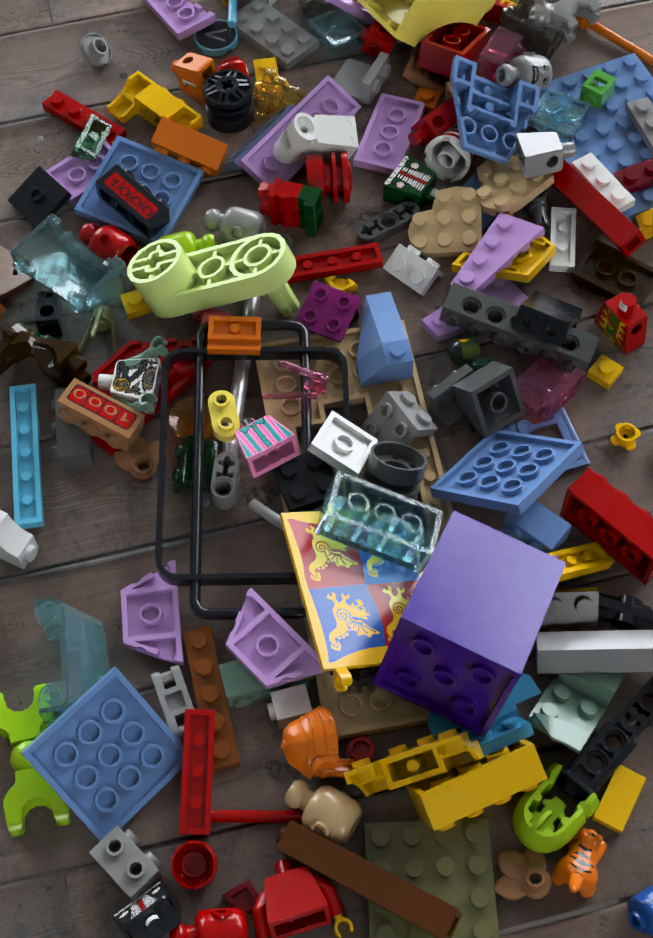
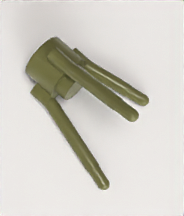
[78,305,118,356]

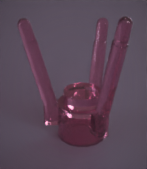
[262,361,329,400]

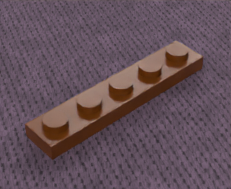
[182,625,241,772]

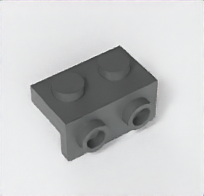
[427,364,473,427]

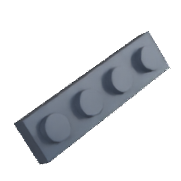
[223,104,295,172]

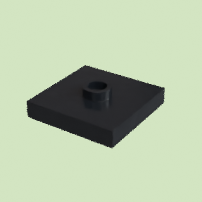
[7,165,72,231]

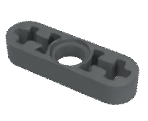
[356,201,419,245]

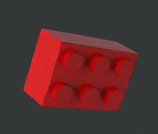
[418,22,491,79]

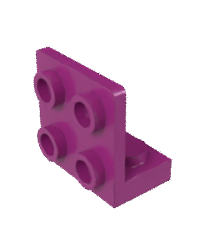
[295,281,364,343]

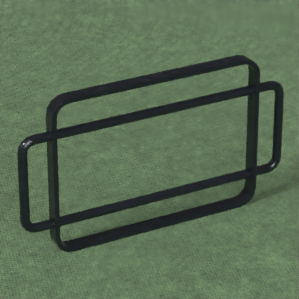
[155,320,354,620]

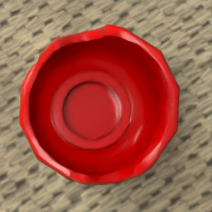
[170,840,218,890]

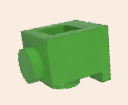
[579,68,617,109]

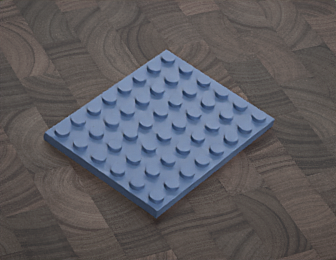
[528,53,653,221]

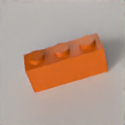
[151,116,228,177]

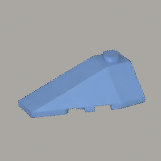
[356,292,414,387]

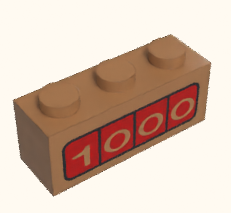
[56,378,145,452]

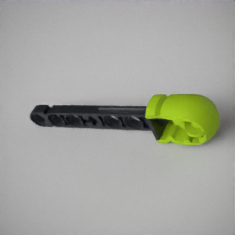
[512,676,653,853]

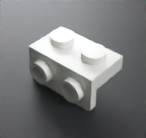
[383,243,444,296]

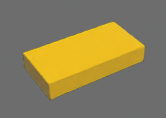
[592,765,646,834]

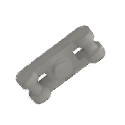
[151,664,194,741]

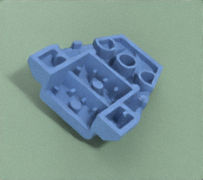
[450,55,540,165]

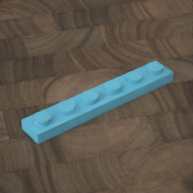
[9,383,44,529]

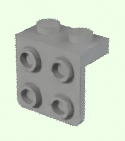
[334,52,391,105]
[361,390,438,445]

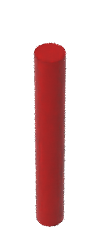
[211,810,303,823]

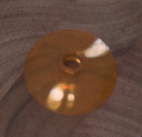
[169,395,214,442]

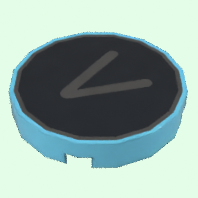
[194,19,238,57]

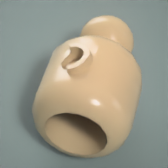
[284,780,362,846]

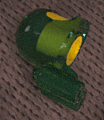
[449,334,494,373]

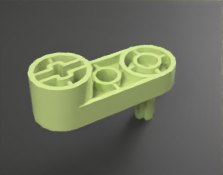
[127,233,300,318]

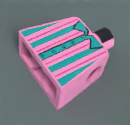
[235,416,300,479]

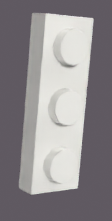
[571,152,636,212]
[549,207,576,273]

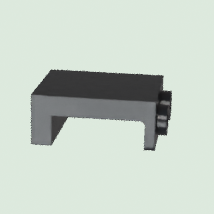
[513,291,583,347]

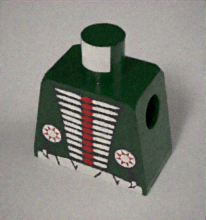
[383,155,439,210]

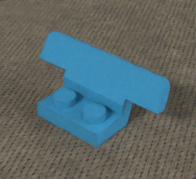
[427,674,541,756]

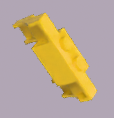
[107,71,204,131]
[343,728,484,797]

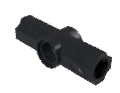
[598,592,653,630]

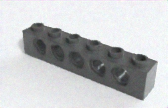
[439,282,599,375]

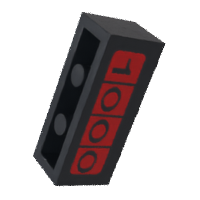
[95,164,170,239]

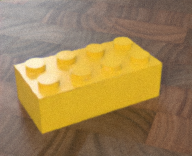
[406,739,548,831]

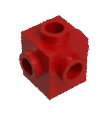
[360,20,396,58]

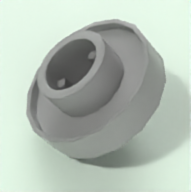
[80,33,112,67]

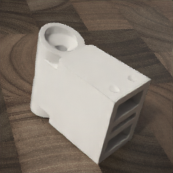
[273,113,359,165]

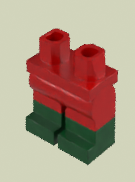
[257,177,324,238]

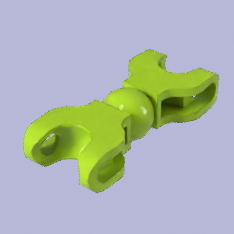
[0,683,71,838]

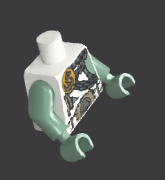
[98,336,168,415]

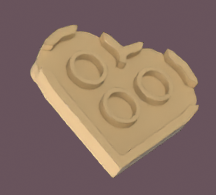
[476,156,554,216]
[408,186,482,258]

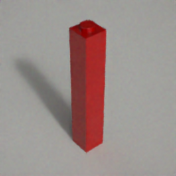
[551,159,646,258]

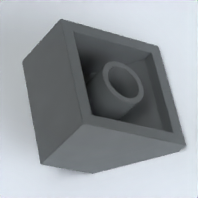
[452,361,526,438]

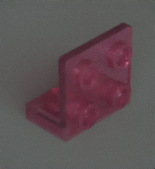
[516,357,585,422]

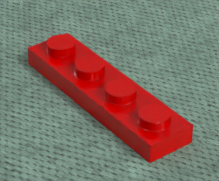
[42,90,127,146]
[287,242,383,284]
[179,709,215,836]

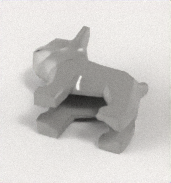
[527,0,602,44]

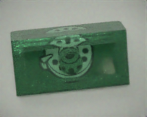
[70,113,112,161]

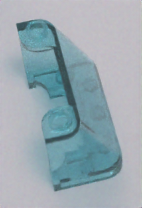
[10,213,132,313]
[34,598,108,727]

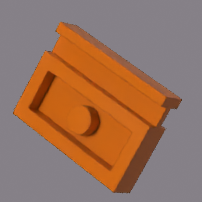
[207,316,262,355]

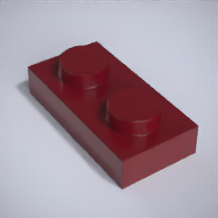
[613,157,653,194]

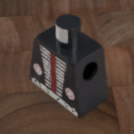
[112,880,182,938]

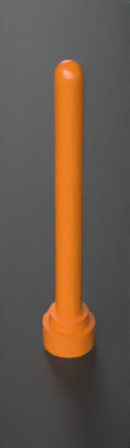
[576,16,653,67]

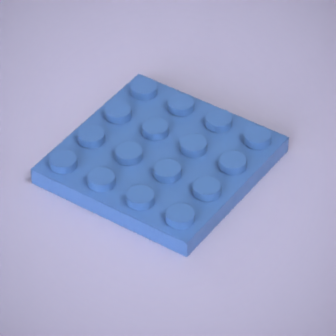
[74,136,204,244]
[430,430,585,515]
[20,667,183,841]

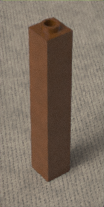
[276,820,463,938]

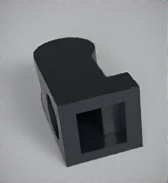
[35,290,63,337]

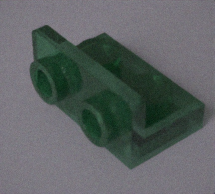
[171,434,218,494]

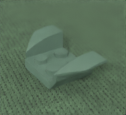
[527,673,624,754]

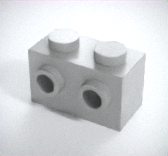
[89,825,163,902]

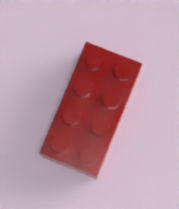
[560,467,653,586]

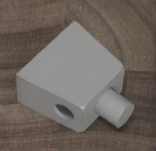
[516,132,576,179]

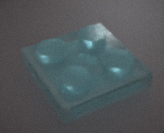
[306,8,365,52]
[528,88,591,142]

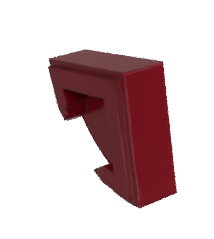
[221,879,258,913]

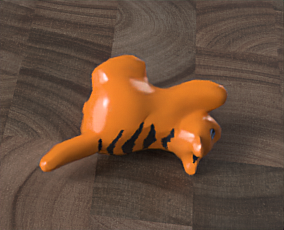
[551,828,607,898]

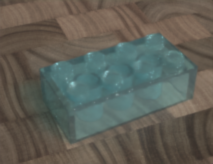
[315,470,443,573]

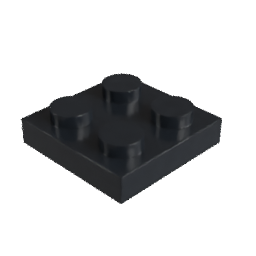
[271,451,343,513]

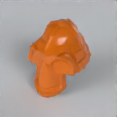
[281,706,356,780]

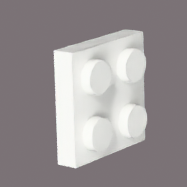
[307,411,378,480]

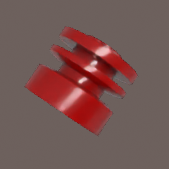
[306,152,352,205]

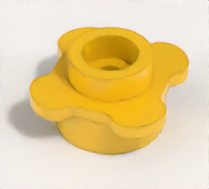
[610,423,641,451]

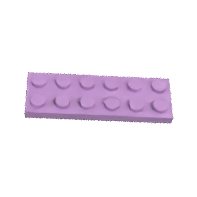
[238,75,362,184]

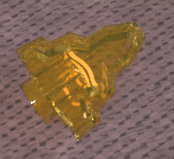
[253,67,307,115]

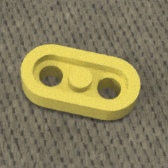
[208,390,240,442]

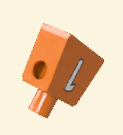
[171,52,217,106]

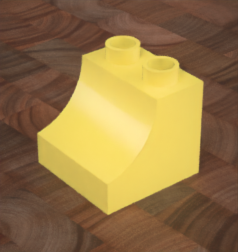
[357,0,496,47]

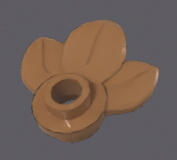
[114,436,167,480]
[494,848,552,900]

